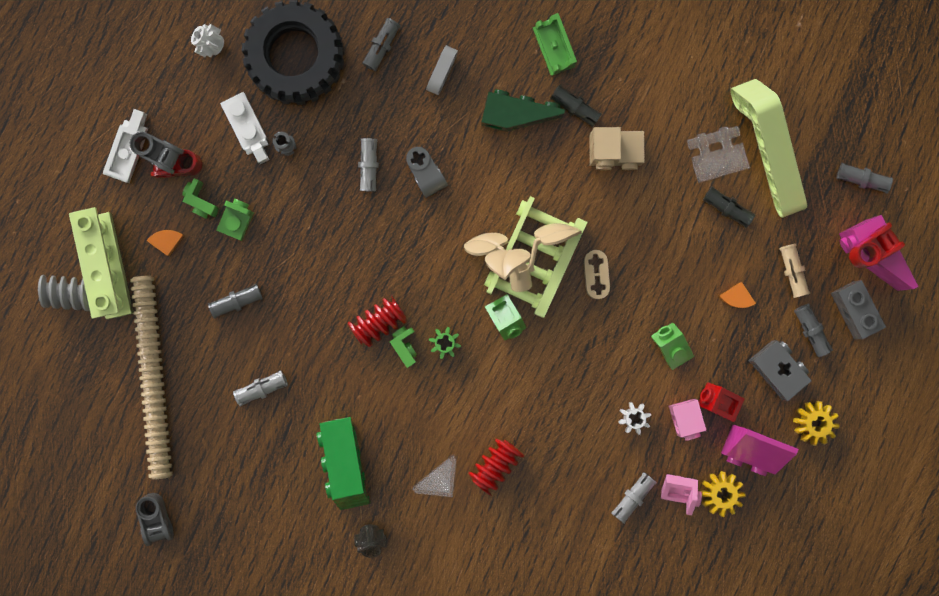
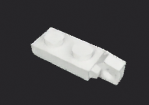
[220,92,269,164]
[103,109,148,183]

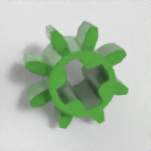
[429,327,461,359]

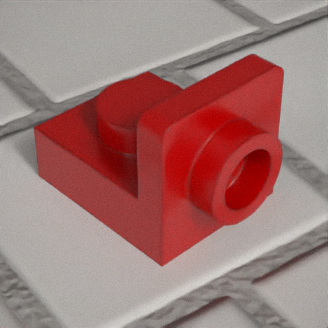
[698,382,745,422]

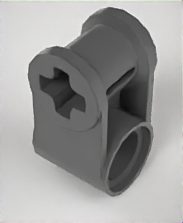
[129,132,185,174]
[406,147,448,198]
[136,493,174,546]

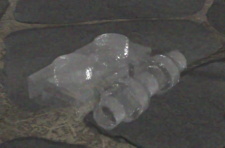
[687,126,750,183]

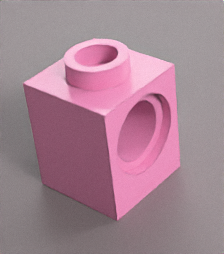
[669,399,706,440]

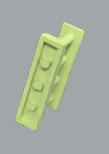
[484,196,587,318]
[69,207,133,319]

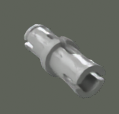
[358,138,379,191]
[233,370,288,406]
[611,472,657,524]

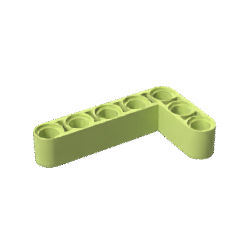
[730,79,807,218]

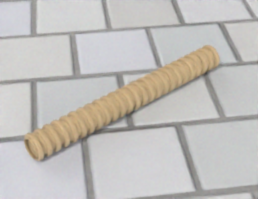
[130,276,173,479]

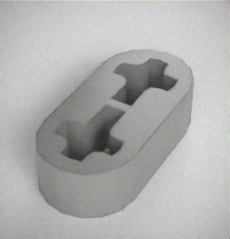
[426,45,458,95]

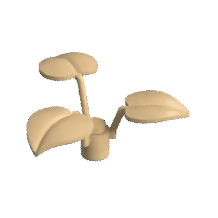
[464,223,582,292]

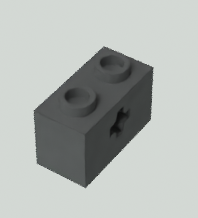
[831,280,886,339]
[748,340,812,401]

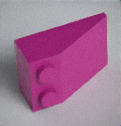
[839,215,918,291]
[721,424,799,476]

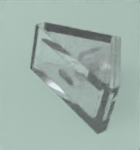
[412,454,457,497]

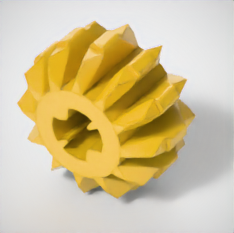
[793,401,840,446]
[701,471,746,517]

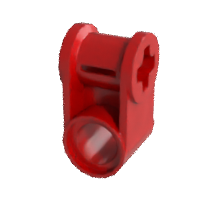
[151,149,203,178]
[849,222,905,268]

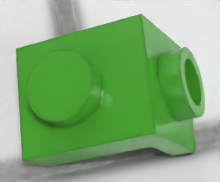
[182,178,220,218]
[651,323,694,370]

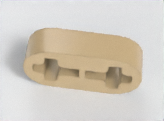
[583,250,610,299]

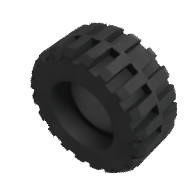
[242,0,345,105]

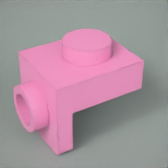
[661,474,702,516]

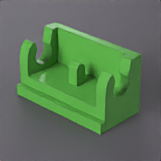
[533,13,577,76]

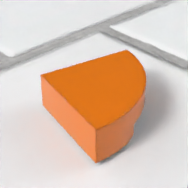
[147,230,184,256]
[719,282,756,308]

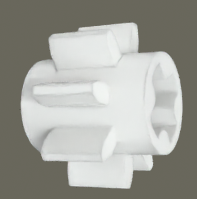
[191,24,224,57]
[618,402,651,435]

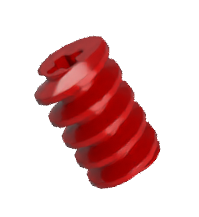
[348,295,407,347]
[468,439,525,497]

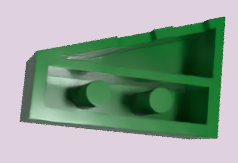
[317,417,371,510]

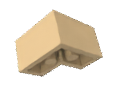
[589,127,644,170]

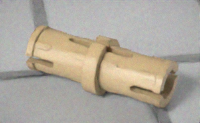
[780,244,810,298]

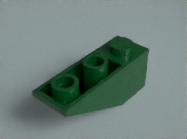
[481,89,565,132]

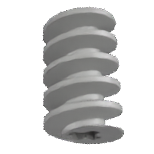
[38,275,90,311]

